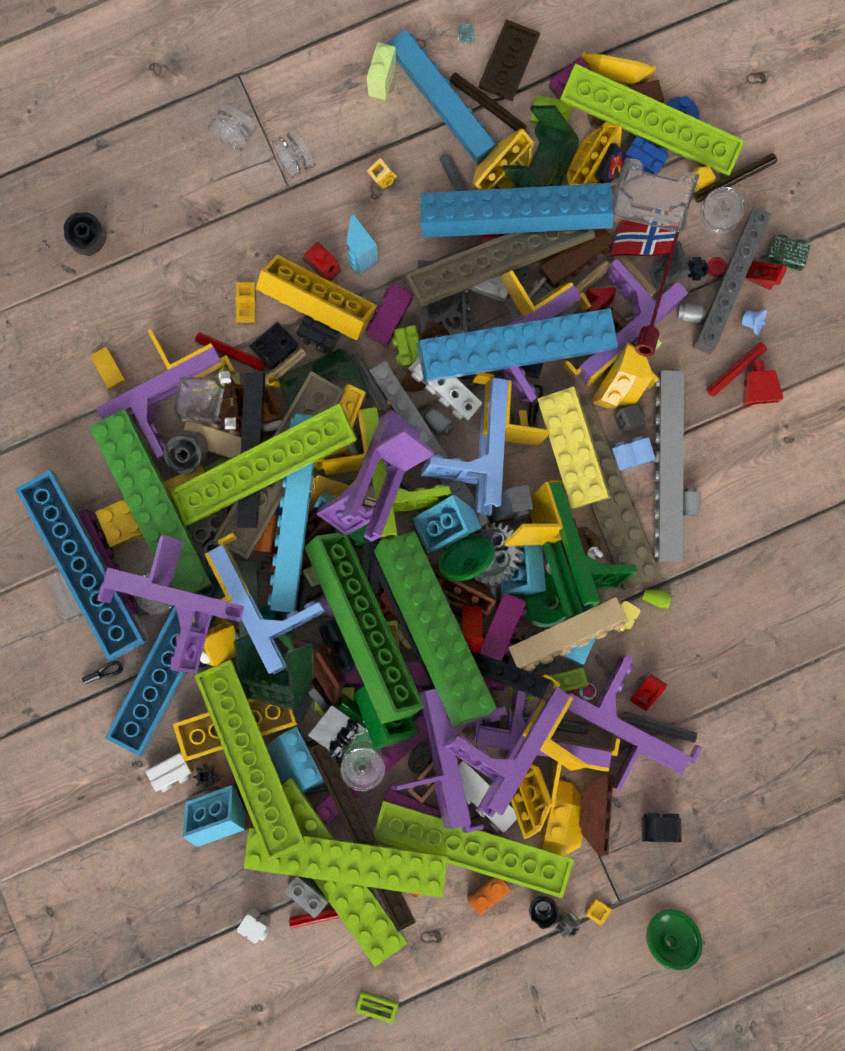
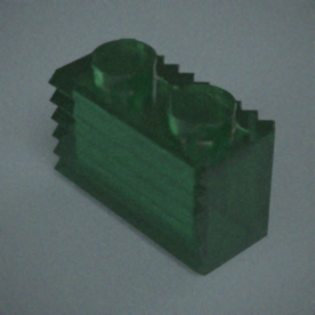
[765,234,811,271]

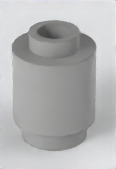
[677,302,706,323]
[424,408,453,436]
[683,488,701,516]

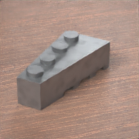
[488,485,533,524]

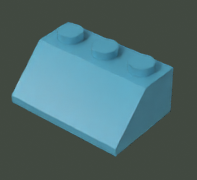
[346,214,378,275]
[412,495,482,554]
[498,539,546,596]
[267,726,324,793]
[183,785,246,847]

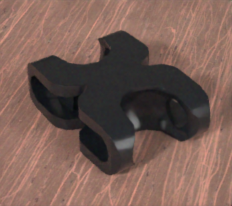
[319,619,355,673]

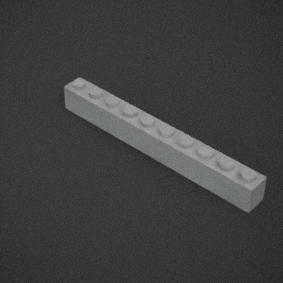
[369,361,489,532]
[653,371,684,563]

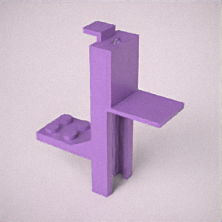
[316,410,434,542]
[97,535,244,674]
[566,655,702,791]
[391,689,507,833]

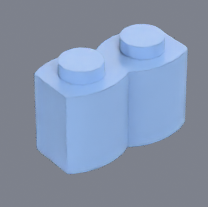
[611,436,656,472]

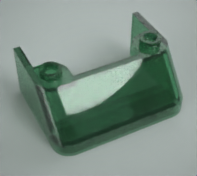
[502,105,579,188]
[279,349,369,407]
[234,635,315,710]

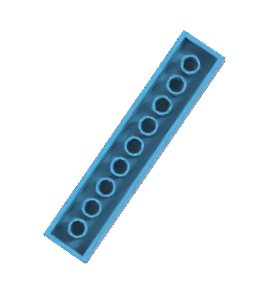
[420,183,613,238]
[417,308,618,383]
[15,470,147,661]
[105,568,226,756]

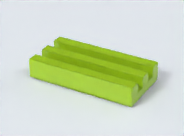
[355,991,399,1024]

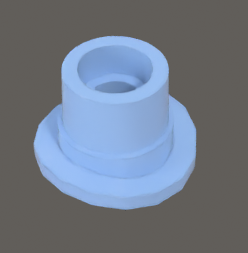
[742,309,767,335]

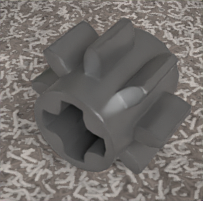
[555,912,581,937]

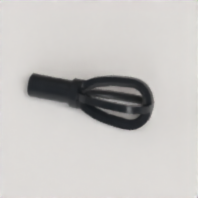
[528,384,543,425]
[82,661,123,685]

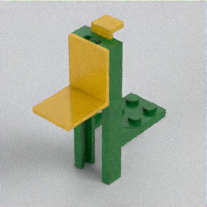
[504,480,637,619]

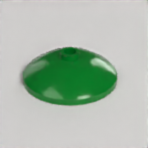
[439,536,495,581]
[522,573,568,629]
[646,909,703,971]

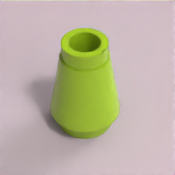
[642,589,672,609]

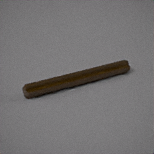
[450,72,527,131]
[693,153,778,203]

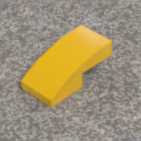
[235,282,256,323]
[90,346,126,390]

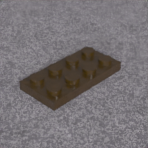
[478,19,540,101]

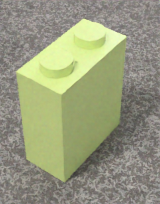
[367,42,396,101]

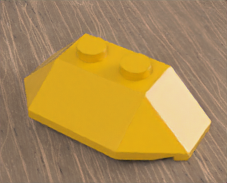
[581,52,656,87]
[566,122,622,185]
[472,128,534,190]
[591,343,653,409]
[511,764,552,839]
[539,780,583,856]

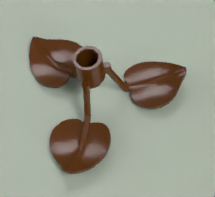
[401,319,476,392]

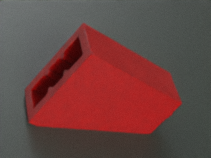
[460,606,482,653]

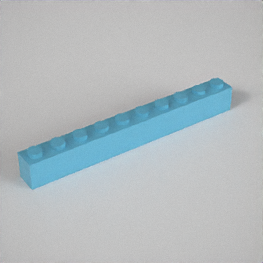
[268,414,315,613]

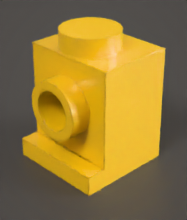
[367,158,397,189]
[686,165,716,193]

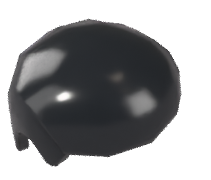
[529,896,559,929]

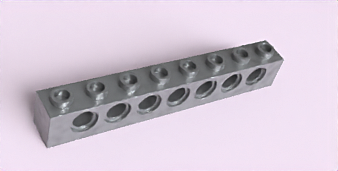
[693,206,772,355]

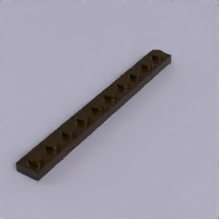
[308,744,416,932]

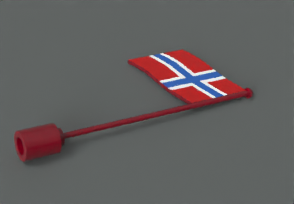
[610,216,684,357]

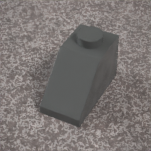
[614,404,646,434]

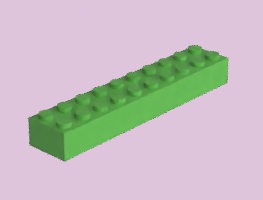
[89,409,215,594]
[374,531,496,729]
[304,533,425,724]

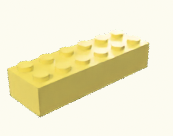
[537,386,611,509]

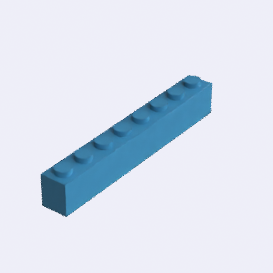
[388,29,496,164]

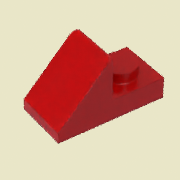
[745,261,787,290]
[586,287,617,312]
[630,674,667,711]

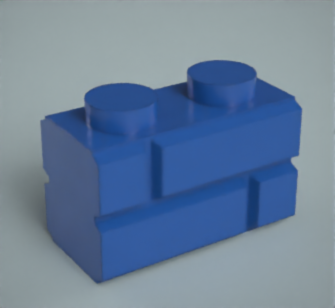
[625,136,669,178]

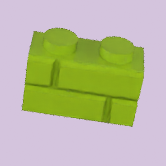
[391,325,419,370]

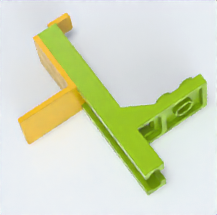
[322,401,451,540]

